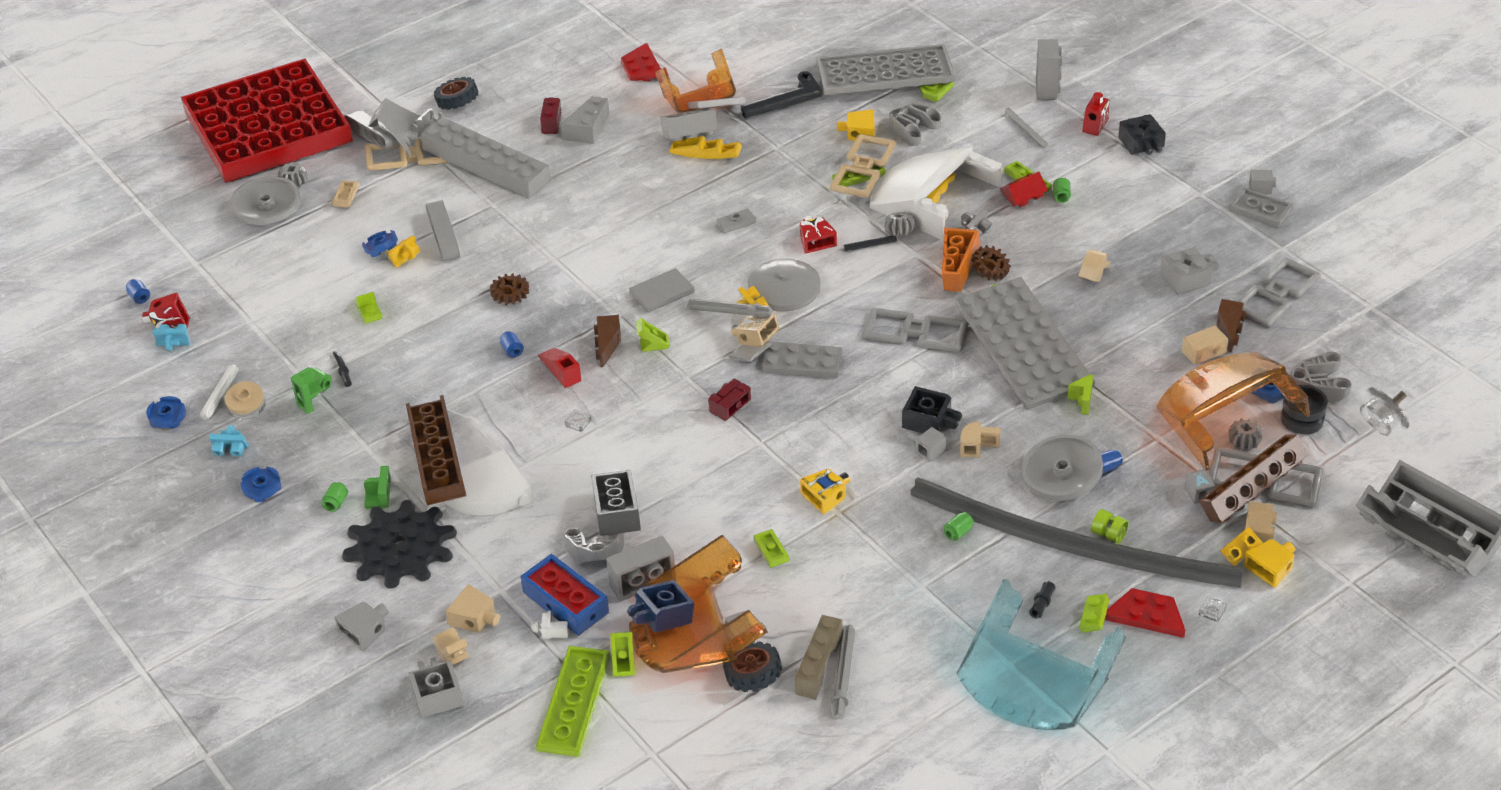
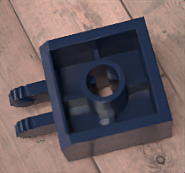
[627,580,694,632]

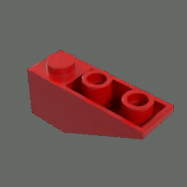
[538,348,582,388]

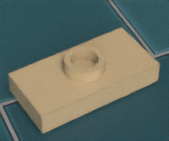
[332,180,359,208]

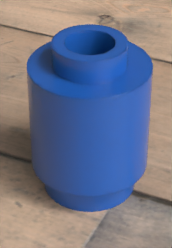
[126,279,150,304]
[500,331,524,358]
[1101,449,1123,474]

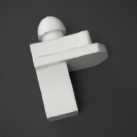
[531,611,569,640]

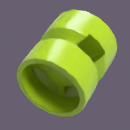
[1090,509,1129,544]

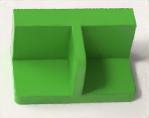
[290,367,322,414]
[364,465,391,509]

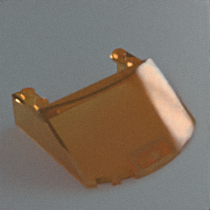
[1157,352,1310,471]
[629,535,768,673]

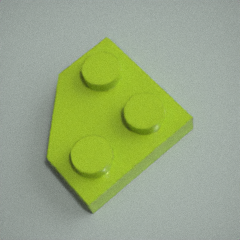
[918,82,954,102]

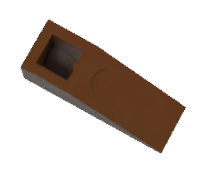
[1216,299,1246,353]
[594,314,621,367]

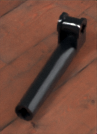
[741,71,822,118]

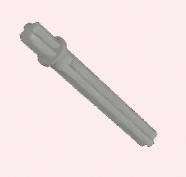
[687,299,773,318]
[831,624,855,720]

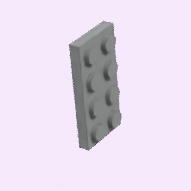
[762,342,842,378]

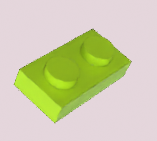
[753,529,789,568]
[1079,593,1110,633]

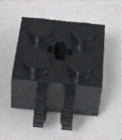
[1118,114,1166,155]
[902,386,962,433]

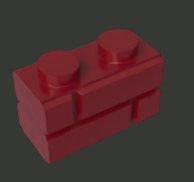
[540,97,562,134]
[708,378,751,421]

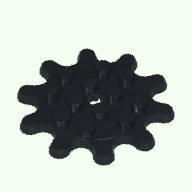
[342,500,457,589]

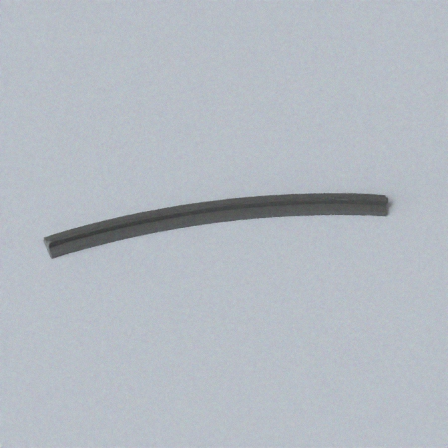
[911,477,1243,588]

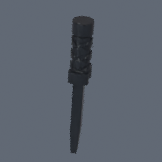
[333,351,352,387]

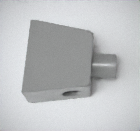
[334,602,389,651]

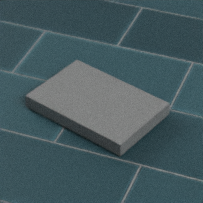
[687,97,746,109]
[1229,188,1293,228]
[629,268,695,312]

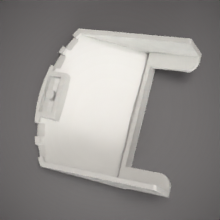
[870,146,1002,240]

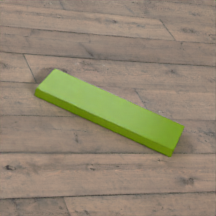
[536,646,610,757]

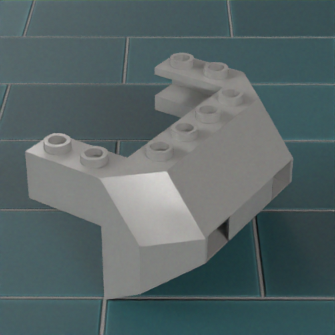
[1355,460,1501,577]

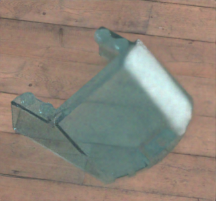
[956,579,1126,730]

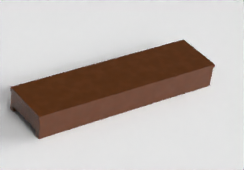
[406,395,466,506]

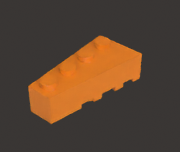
[942,227,981,292]

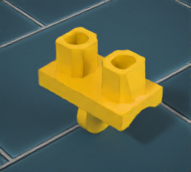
[386,235,421,267]
[737,285,769,306]
[1220,527,1263,566]

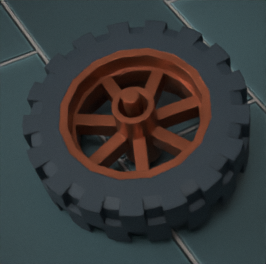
[433,77,479,110]
[723,641,782,692]

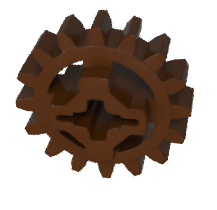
[971,245,1011,282]
[490,273,529,305]

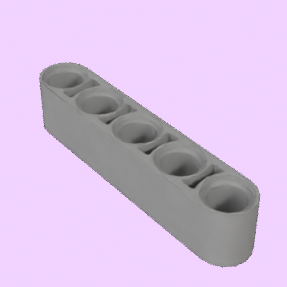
[344,110,400,150]
[426,200,460,261]

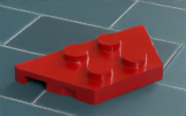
[621,43,665,82]
[1105,588,1186,638]

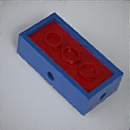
[520,553,609,636]

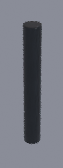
[843,235,897,251]

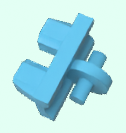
[152,324,190,351]
[209,425,249,456]

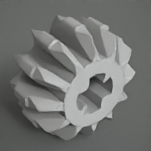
[278,162,307,187]
[884,212,915,236]
[1228,418,1263,451]

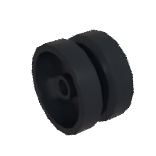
[1280,385,1328,434]

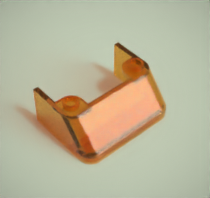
[655,49,736,113]

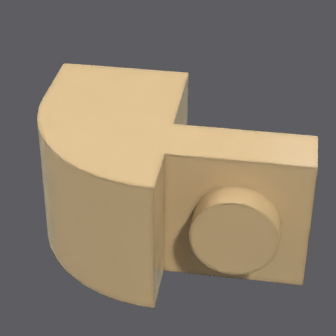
[1078,249,1111,282]
[960,422,1001,458]
[432,627,469,665]

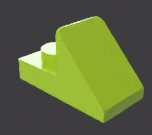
[354,292,383,324]
[636,318,670,352]
[1067,374,1094,415]
[610,631,635,677]

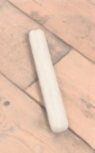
[199,364,239,421]

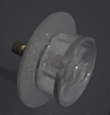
[1360,387,1409,436]

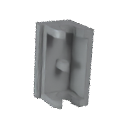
[417,109,443,137]

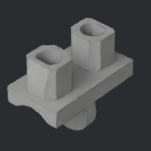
[961,210,992,237]

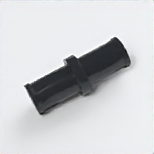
[1029,581,1056,619]

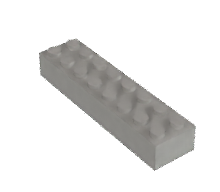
[421,117,550,199]

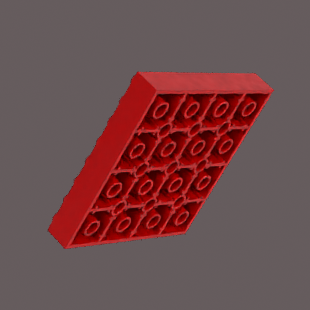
[181,58,353,183]

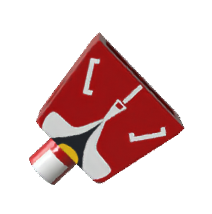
[1082,92,1110,136]
[799,216,837,254]
[142,293,190,329]

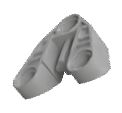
[889,103,941,146]
[1289,351,1352,402]
[564,529,624,564]

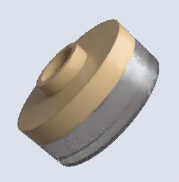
[225,381,266,420]

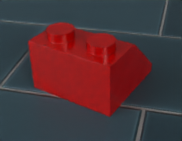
[999,171,1048,208]

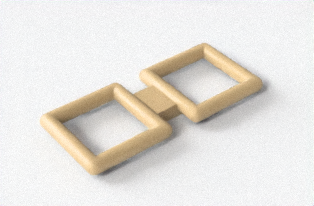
[830,134,896,198]
[364,138,449,171]

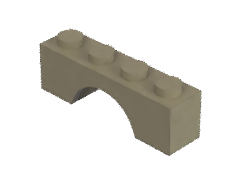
[795,615,843,700]

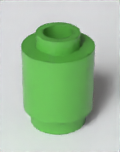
[1053,178,1071,203]
[311,367,332,392]
[322,482,348,512]
[944,512,974,541]

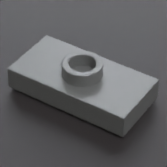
[717,208,756,234]

